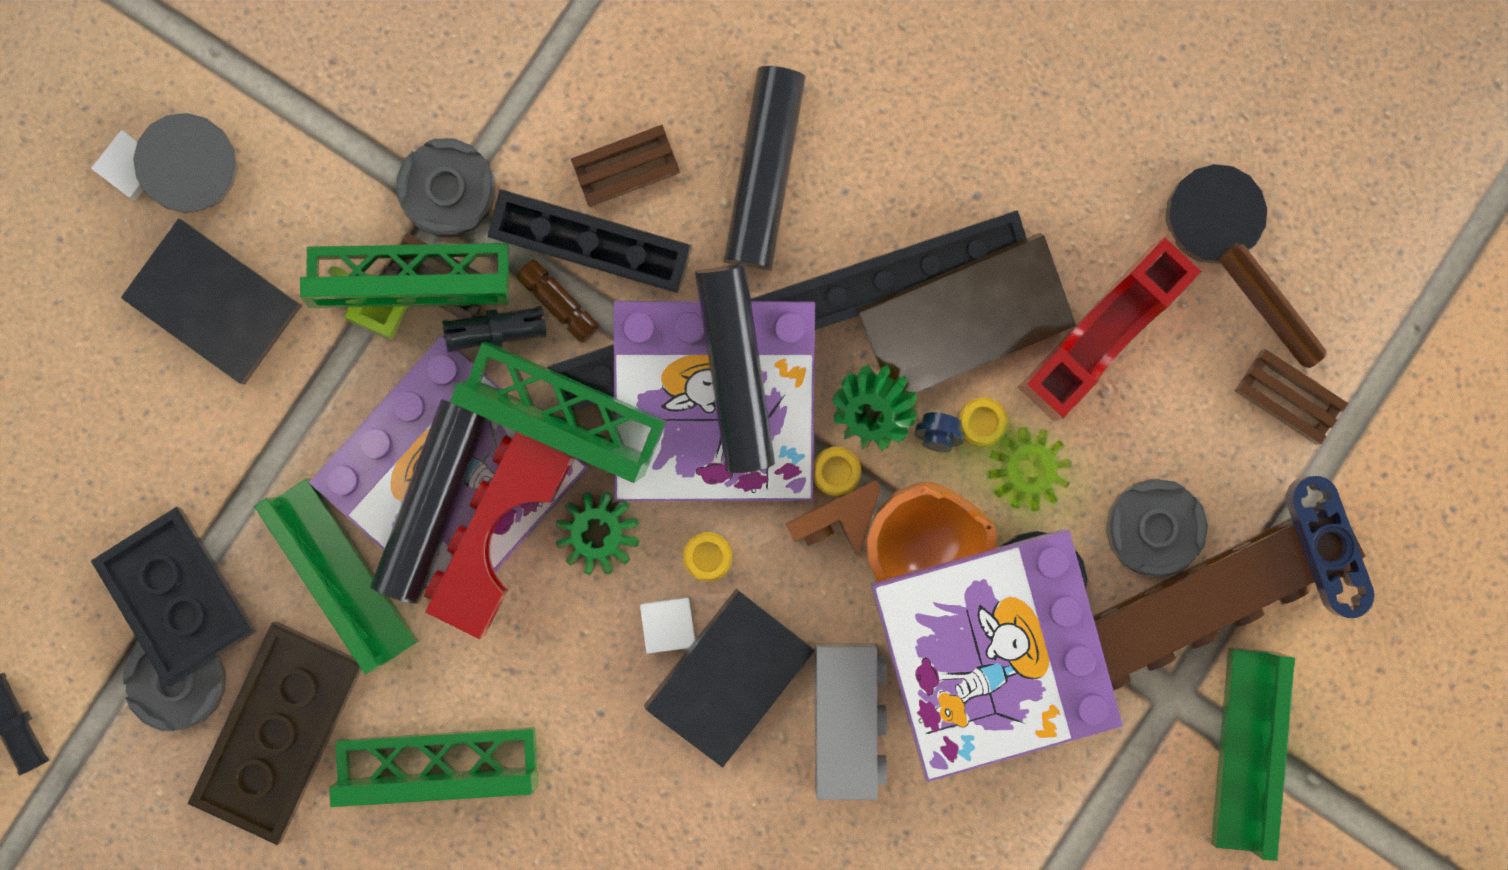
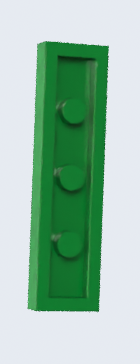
[300,243,510,308]
[450,342,667,483]
[254,478,419,675]
[1211,647,1295,861]
[329,727,538,807]

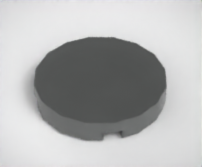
[133,113,238,214]
[397,138,496,237]
[1106,479,1208,577]
[123,645,226,731]

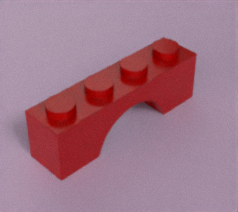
[1017,237,1202,421]
[424,432,575,640]

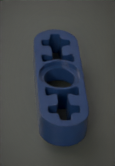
[1286,476,1375,618]

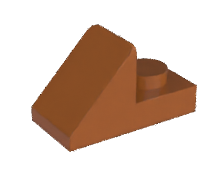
[785,480,881,556]

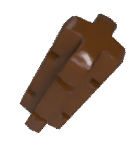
[516,259,599,342]

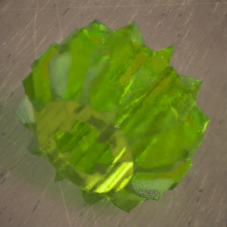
[986,427,1072,511]

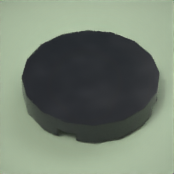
[1165,164,1267,264]

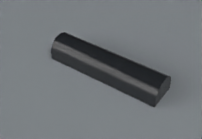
[723,66,806,271]
[487,189,692,293]
[695,263,775,473]
[370,399,489,604]

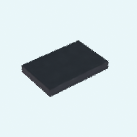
[121,218,302,385]
[91,506,257,687]
[644,588,815,768]

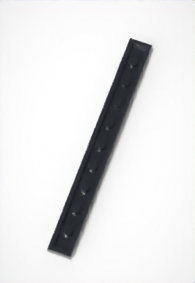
[547,210,1026,414]

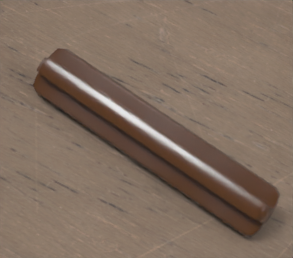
[1219,243,1327,368]

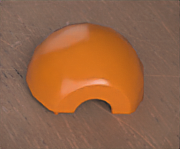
[867,482,997,582]

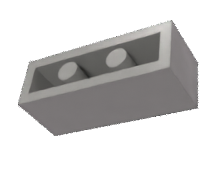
[815,643,887,800]

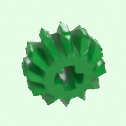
[832,364,917,451]
[556,492,640,575]

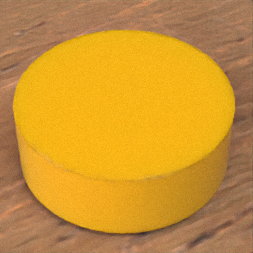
[957,397,1008,447]
[813,447,861,496]
[683,532,733,582]

